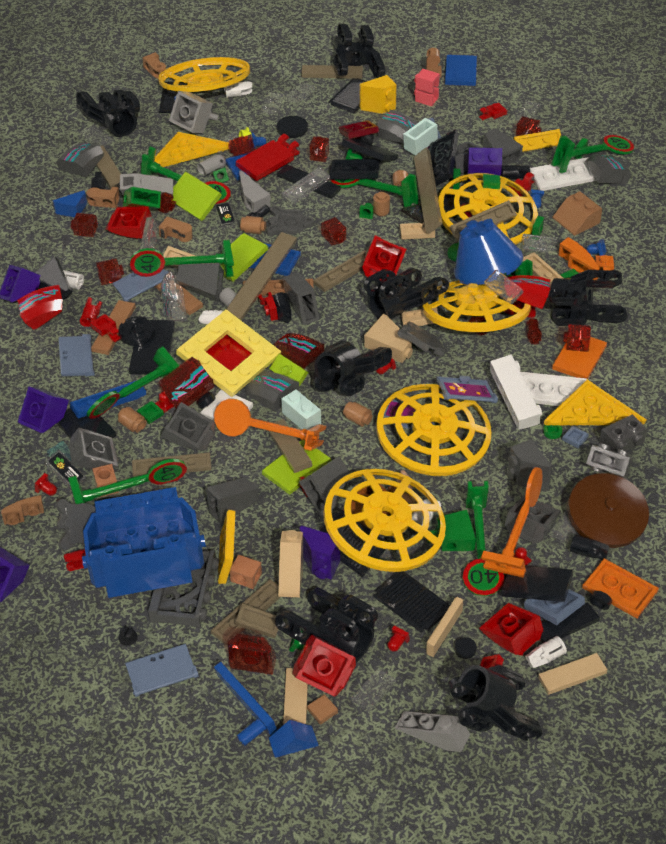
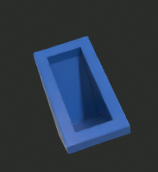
[53,190,87,218]
[269,720,318,758]

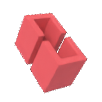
[414,69,440,106]

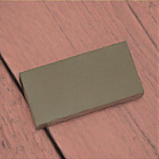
[235,603,278,638]

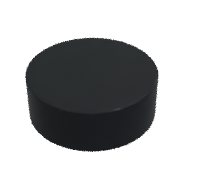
[197,392,216,409]
[590,591,612,610]
[455,637,477,659]

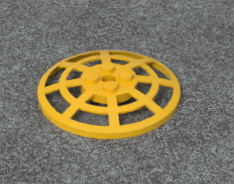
[158,57,250,92]
[438,173,538,245]
[422,280,531,332]
[376,384,492,476]
[323,469,446,572]

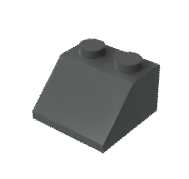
[507,439,552,492]

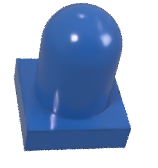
[248,133,267,150]
[529,189,544,209]
[587,239,607,256]

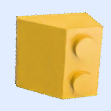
[360,75,396,114]

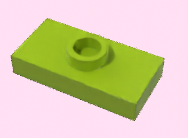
[269,354,309,386]

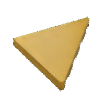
[155,132,232,167]
[544,379,647,425]

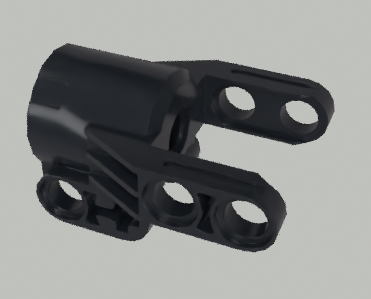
[333,24,385,78]
[76,89,140,137]
[363,268,449,320]
[549,270,628,327]
[314,340,392,396]
[275,587,378,663]
[448,665,543,741]

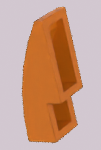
[558,237,600,280]

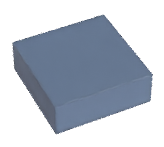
[562,425,589,449]

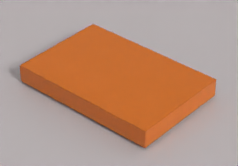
[552,331,607,380]
[582,558,659,618]

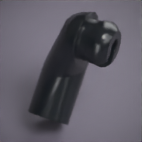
[247,205,271,217]

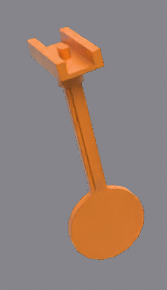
[214,398,326,451]
[481,467,543,578]

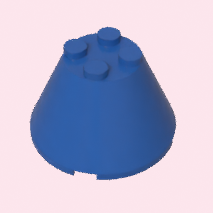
[454,219,523,285]

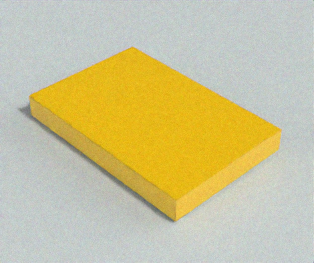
[218,510,235,584]

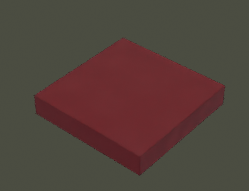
[339,120,379,139]

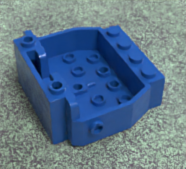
[82,487,206,598]

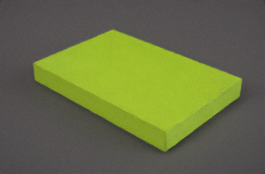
[166,171,222,221]
[220,233,269,282]
[262,440,331,495]

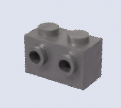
[600,414,647,452]
[586,443,633,477]

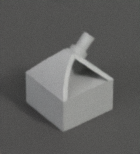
[169,91,219,133]

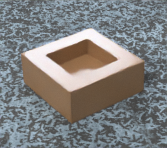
[307,694,338,725]

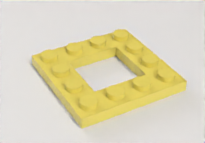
[176,310,281,397]

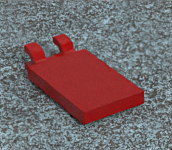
[236,133,300,181]

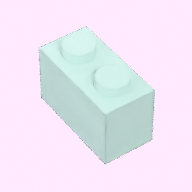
[403,118,438,155]
[281,390,321,430]

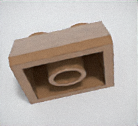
[553,191,602,236]

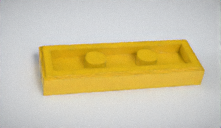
[513,129,561,152]

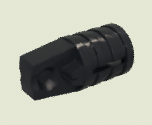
[501,165,530,180]
[91,171,106,190]
[273,292,292,323]
[570,534,609,559]

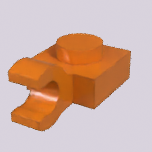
[595,255,614,270]

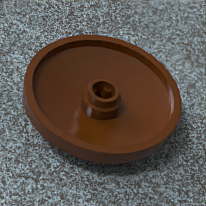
[567,473,649,548]

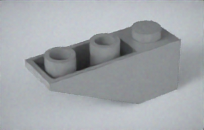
[239,170,271,213]
[120,173,174,196]
[395,711,470,752]

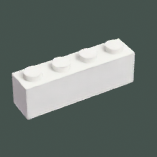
[490,354,542,430]

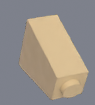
[364,314,413,363]
[278,530,303,598]

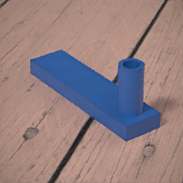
[214,662,277,746]

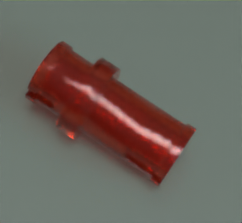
[527,318,542,345]

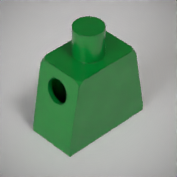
[123,187,161,210]
[426,510,476,551]

